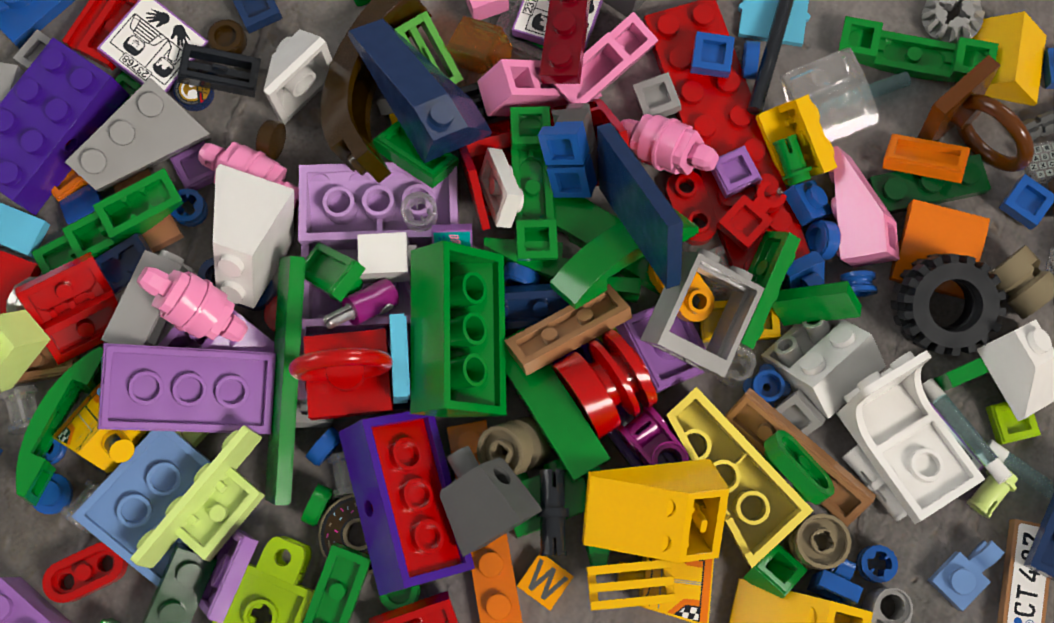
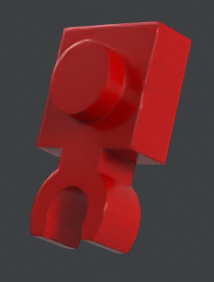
[716,180,787,252]

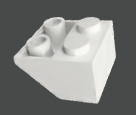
[761,319,886,419]

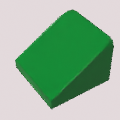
[743,544,808,598]

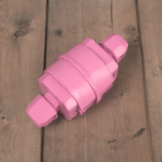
[621,114,719,175]
[198,142,299,209]
[137,267,248,342]

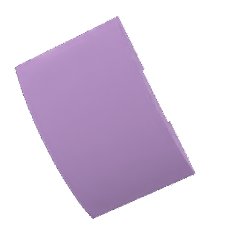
[297,162,460,401]

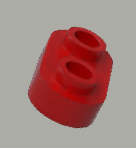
[665,171,718,246]
[42,542,128,603]

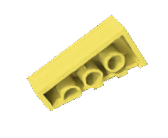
[665,387,814,568]

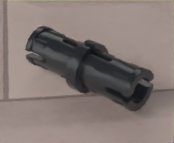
[536,469,569,556]

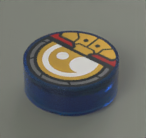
[173,80,215,111]

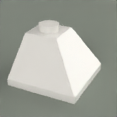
[263,29,332,125]
[977,320,1054,421]

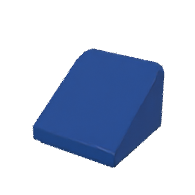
[59,184,103,225]

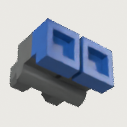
[538,103,599,198]

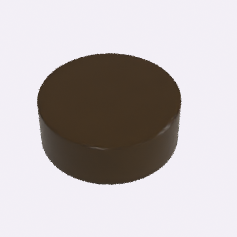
[207,19,247,54]
[256,120,286,160]

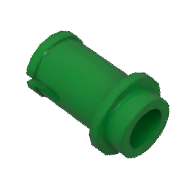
[773,134,812,186]

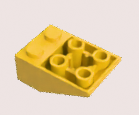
[582,459,730,563]
[729,578,873,623]

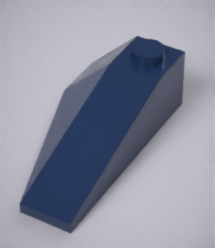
[348,19,492,163]

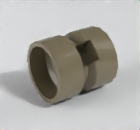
[989,245,1054,320]
[477,417,551,476]
[784,513,852,570]

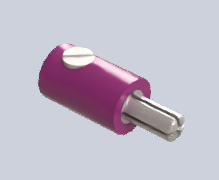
[323,278,399,329]

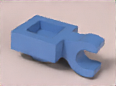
[927,540,1005,611]

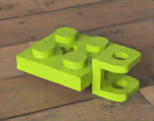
[212,536,315,623]

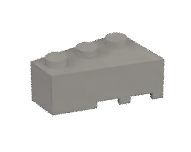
[65,78,212,192]

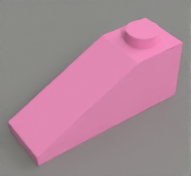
[477,59,602,116]

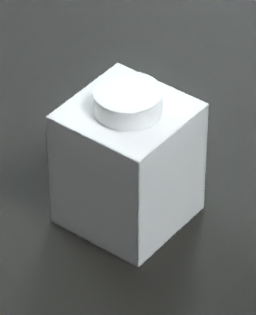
[357,232,417,284]

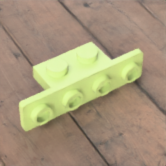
[130,425,265,568]

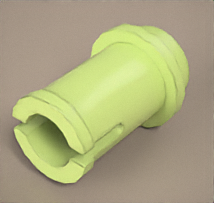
[967,470,1018,519]

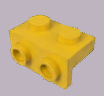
[756,94,837,185]

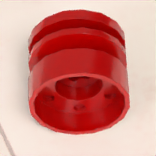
[552,329,658,439]

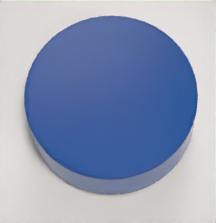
[741,41,760,80]
[805,220,840,260]
[504,262,542,286]
[305,426,341,466]

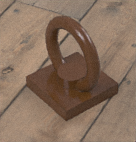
[917,55,1034,172]

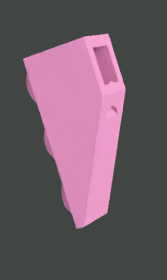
[829,146,900,267]

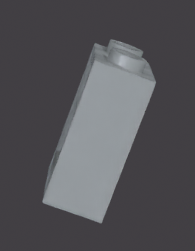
[640,248,765,378]
[101,250,195,346]

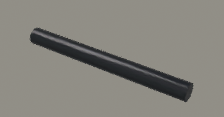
[747,0,794,115]

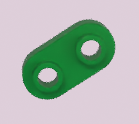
[764,430,835,505]

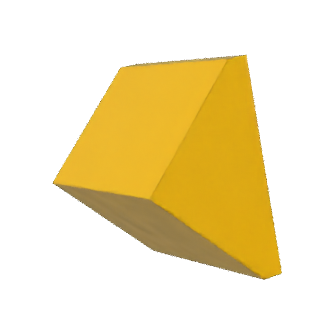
[971,11,1047,106]

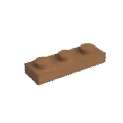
[504,284,632,376]

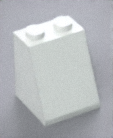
[213,164,294,309]

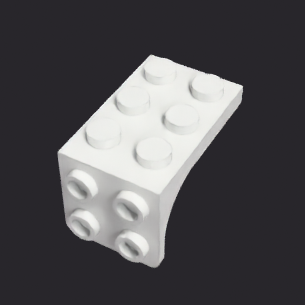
[836,350,985,524]

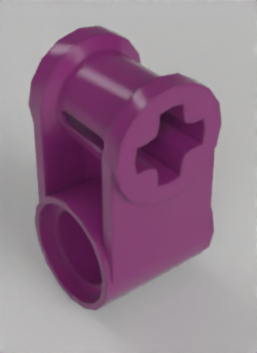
[615,406,689,466]

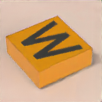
[517,555,574,611]

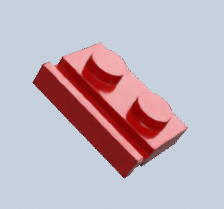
[62,0,138,71]

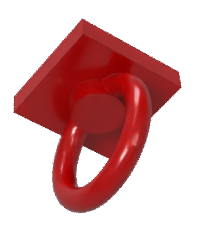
[289,328,394,420]

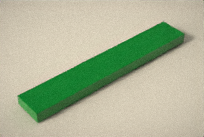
[265,256,306,505]

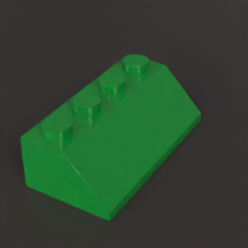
[410,240,506,417]

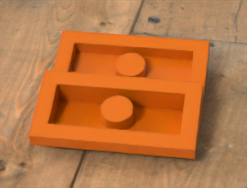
[889,199,990,299]

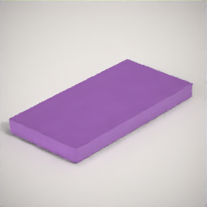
[97,343,276,434]

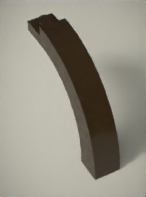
[321,0,432,183]

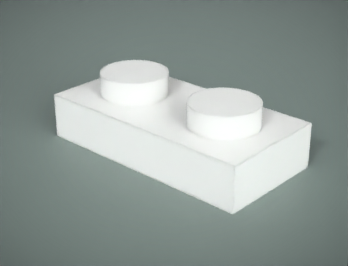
[478,148,524,228]

